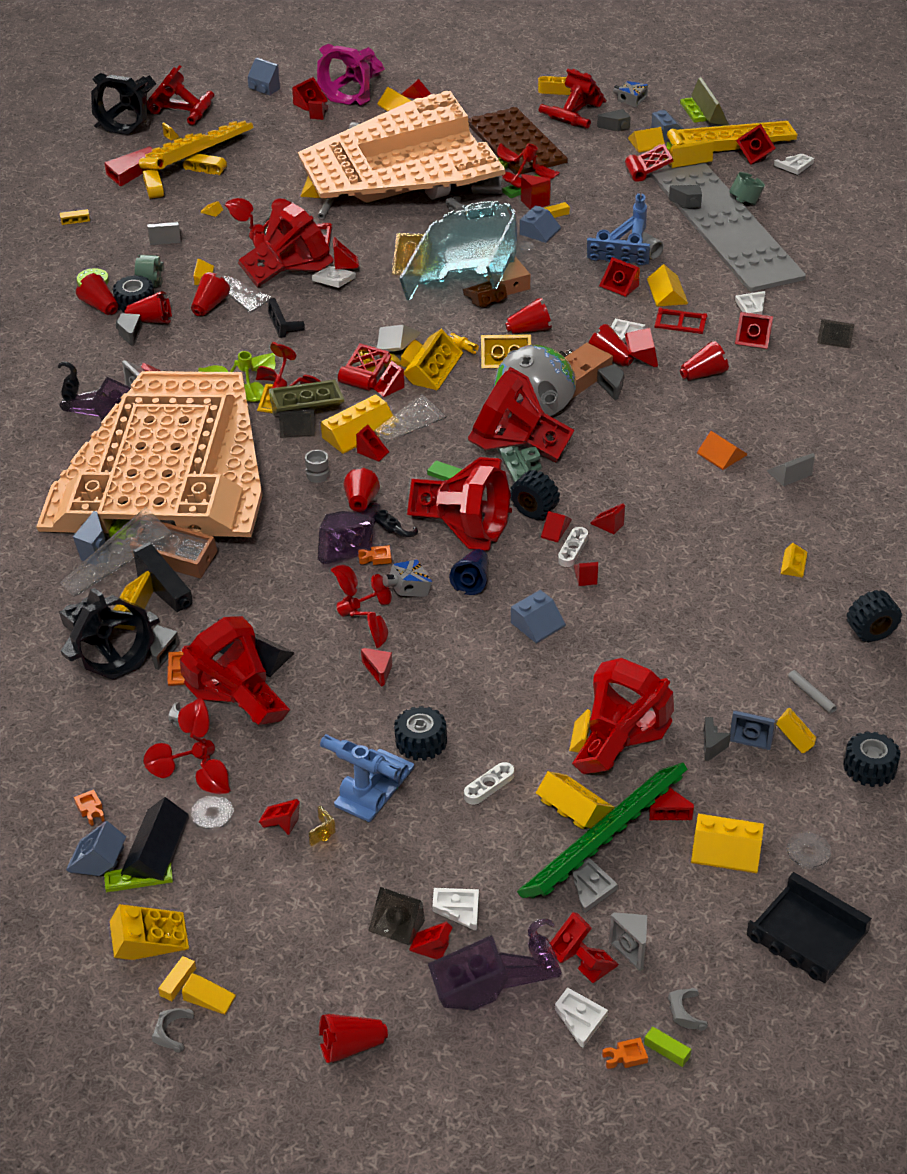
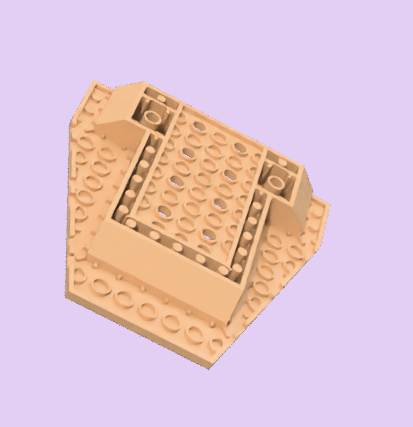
[298,91,505,203]
[36,371,263,537]

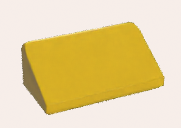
[194,259,214,285]
[401,339,423,367]
[780,543,808,578]
[776,708,816,753]
[569,709,591,752]

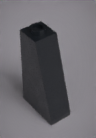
[133,542,193,612]

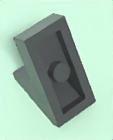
[703,717,731,761]

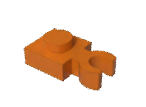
[358,545,392,565]
[74,789,105,826]
[602,1037,648,1069]

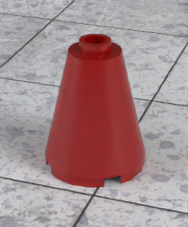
[191,272,230,316]
[76,273,118,315]
[125,291,172,324]
[505,298,552,334]
[588,324,634,367]
[680,341,729,381]
[343,468,380,512]
[319,1014,388,1063]

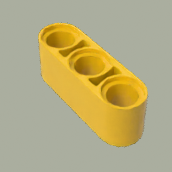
[538,76,571,95]
[183,153,227,175]
[143,169,164,199]

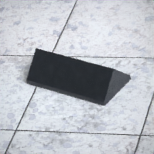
[218,619,294,677]
[121,797,189,881]

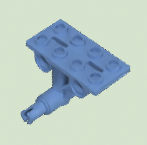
[587,193,650,265]
[320,734,414,822]

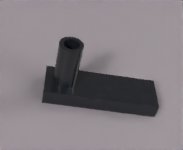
[267,298,305,338]

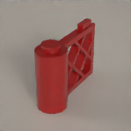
[625,144,674,182]
[338,343,391,391]

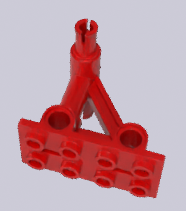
[147,65,214,125]
[539,69,607,129]

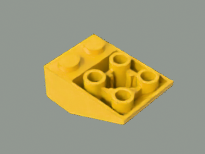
[110,904,189,960]

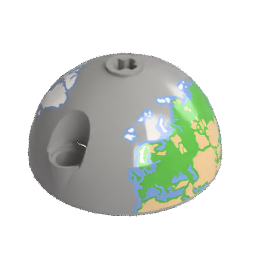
[493,345,576,416]

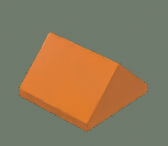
[697,431,747,470]

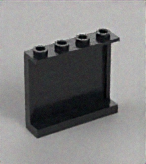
[747,872,872,984]

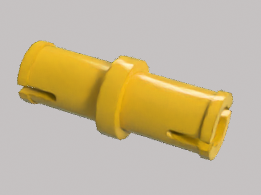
[449,333,479,354]

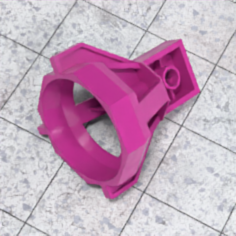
[317,44,385,105]

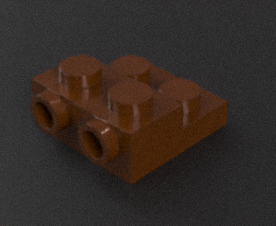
[463,280,507,307]

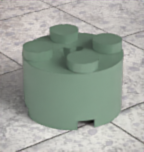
[729,172,765,205]
[135,255,164,287]

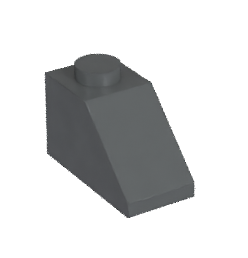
[597,109,631,131]
[669,185,702,208]
[116,313,142,346]
[597,364,625,400]
[149,625,179,670]

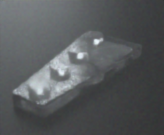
[222,275,272,316]
[374,394,446,444]

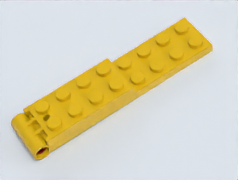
[139,121,254,169]
[667,121,797,152]

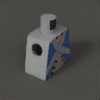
[613,81,648,107]
[383,560,432,597]

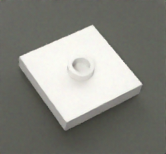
[312,266,356,288]

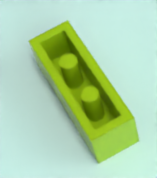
[644,1027,691,1067]

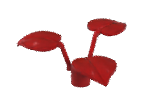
[497,143,560,188]
[225,198,292,248]
[256,342,320,389]
[331,565,392,648]
[143,698,231,794]

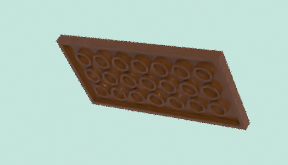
[468,107,568,175]

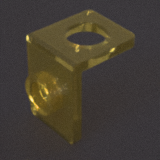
[309,805,336,847]

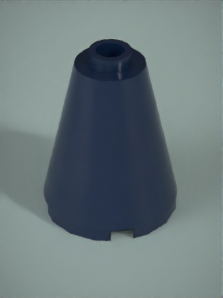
[449,549,488,595]

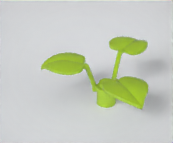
[198,351,276,402]

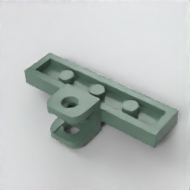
[498,446,542,483]

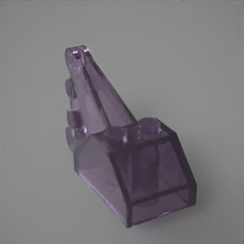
[428,919,562,1011]

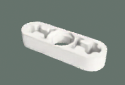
[558,527,588,567]
[464,762,514,805]

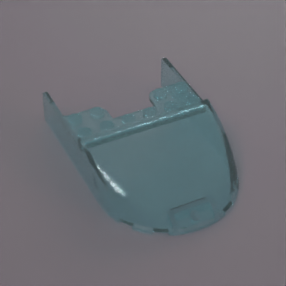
[399,201,517,300]

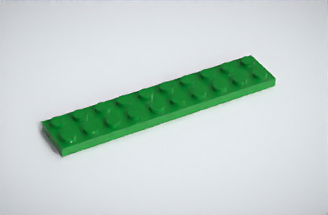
[517,762,688,898]

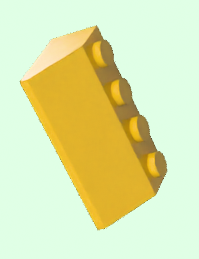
[404,328,463,390]
[321,395,398,454]

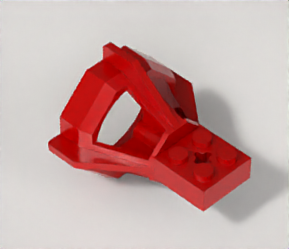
[238,201,334,288]
[468,367,574,463]
[407,457,512,551]
[180,616,290,725]
[572,658,674,774]

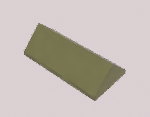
[691,77,729,125]
[269,379,344,416]

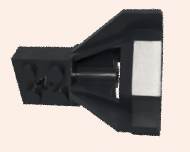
[91,73,157,135]
[59,588,160,680]

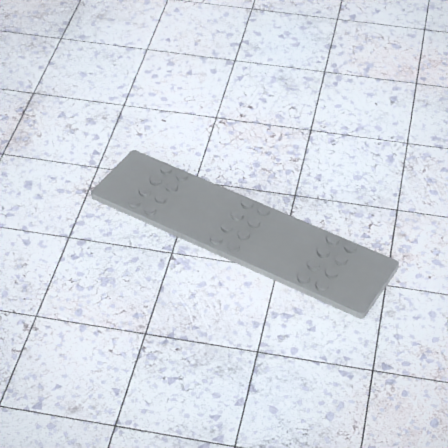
[648,162,806,292]

